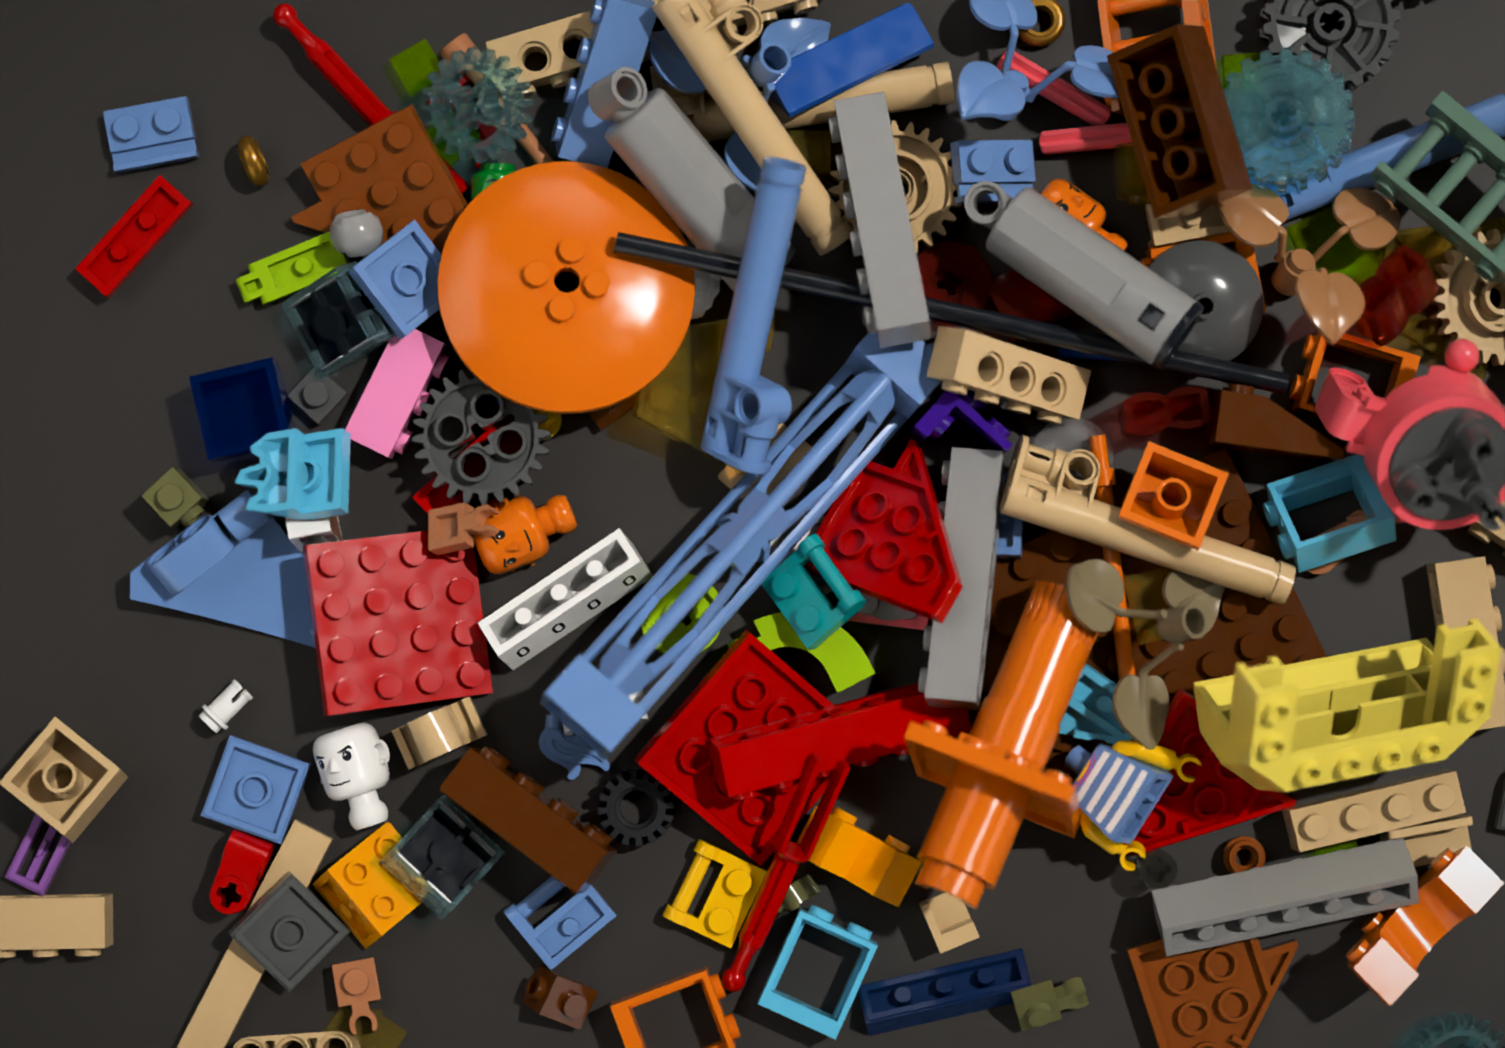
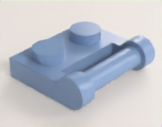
[503,876,617,970]

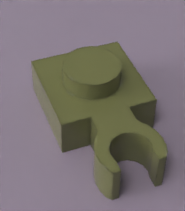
[1010,977,1089,1031]

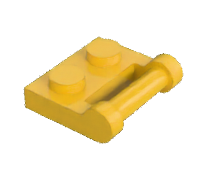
[662,839,768,948]

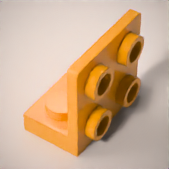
[312,822,429,949]

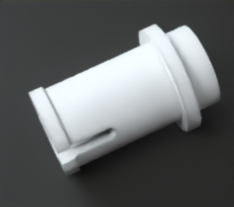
[199,679,254,733]

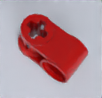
[210,829,274,914]

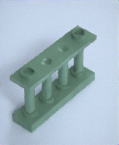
[1370,90,1505,285]

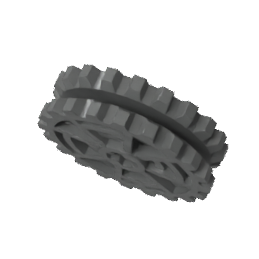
[1257,0,1401,96]

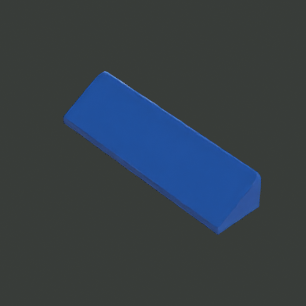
[770,2,934,118]

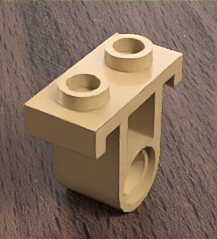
[392,696,488,770]

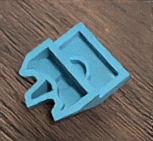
[235,428,351,520]

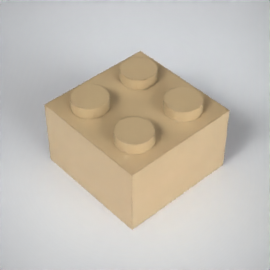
[0,717,128,843]

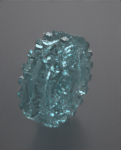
[1223,48,1355,193]

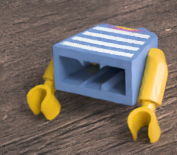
[1064,740,1202,871]

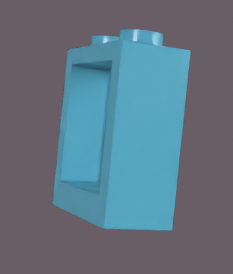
[1263,454,1396,573]
[758,904,878,1040]

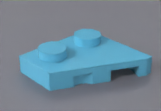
[1059,663,1133,744]

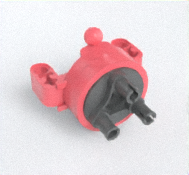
[1314,339,1505,531]

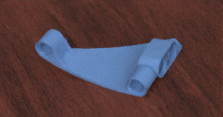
[130,489,316,648]

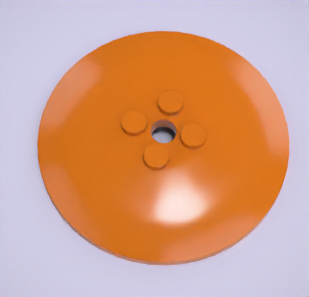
[438,161,695,414]

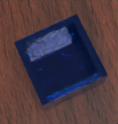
[189,357,295,462]

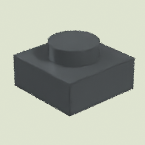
[287,365,349,425]

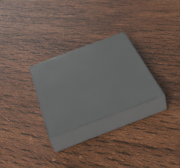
[228,871,350,992]

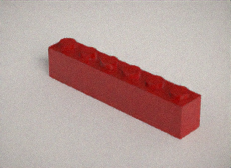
[708,682,971,800]

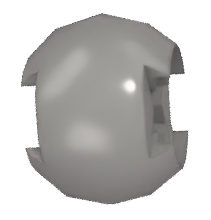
[330,209,383,258]

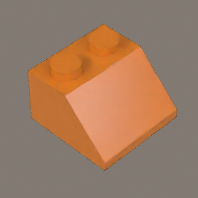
[1118,441,1229,551]

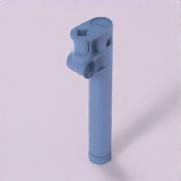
[1241,93,1505,221]
[700,157,806,474]

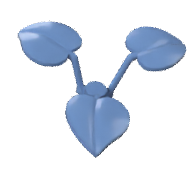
[957,0,1119,121]
[648,18,831,192]

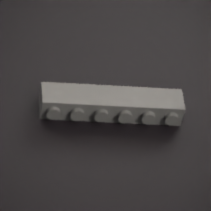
[828,91,931,348]
[919,447,1007,710]
[1152,837,1419,957]

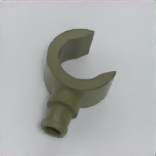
[777,874,821,914]

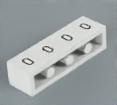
[478,528,653,670]

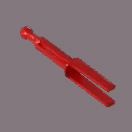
[273,3,471,193]
[721,753,851,992]

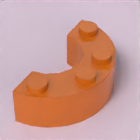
[1345,847,1504,1006]

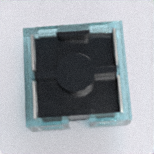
[281,261,396,379]
[380,795,505,920]

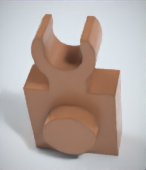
[428,502,499,555]
[332,957,381,1036]

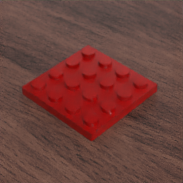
[303,530,493,716]
[634,629,834,866]

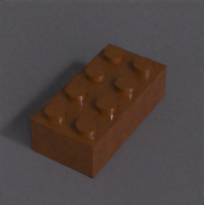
[1107,24,1252,218]
[439,746,617,894]

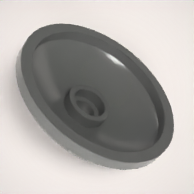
[1148,240,1264,361]

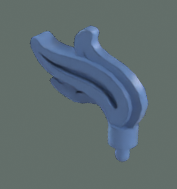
[538,713,610,780]

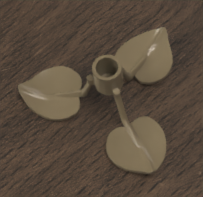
[1066,559,1226,750]

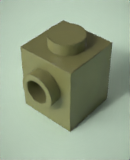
[141,467,209,529]

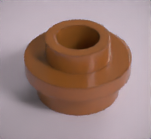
[1222,836,1266,874]

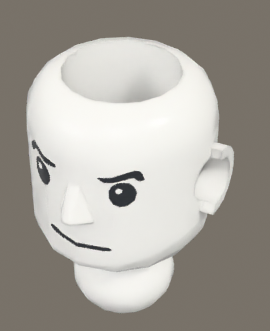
[313,722,390,830]

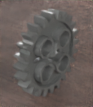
[412,370,551,505]

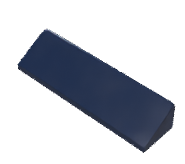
[858,948,1032,1035]

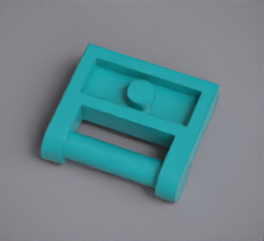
[762,534,866,650]

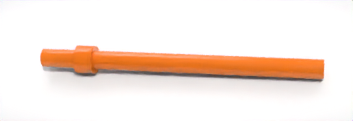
[1089,435,1136,680]

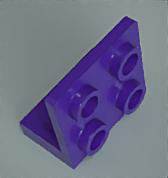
[910,391,1013,453]

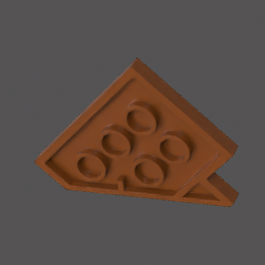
[291,104,468,255]
[1126,937,1299,1048]

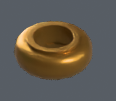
[1017,0,1065,47]
[237,135,270,186]

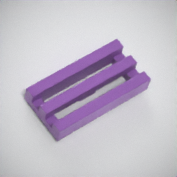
[5,814,71,896]

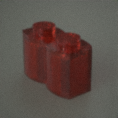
[1355,245,1439,347]
[1117,386,1212,438]

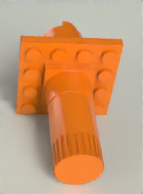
[904,581,1099,909]

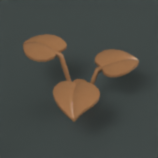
[1213,184,1401,345]

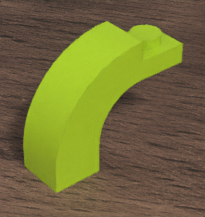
[727,612,876,693]

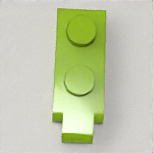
[235,231,352,305]

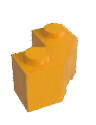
[796,806,922,907]

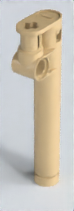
[651,0,853,256]
[650,62,954,142]
[999,435,1296,605]

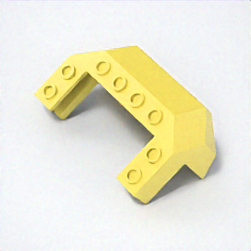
[1193,618,1502,792]

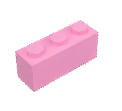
[345,329,451,460]

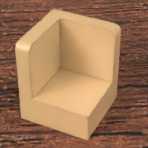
[919,892,980,954]

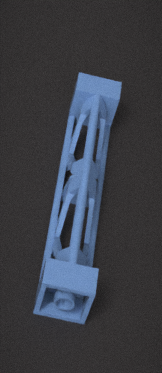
[540,333,942,760]

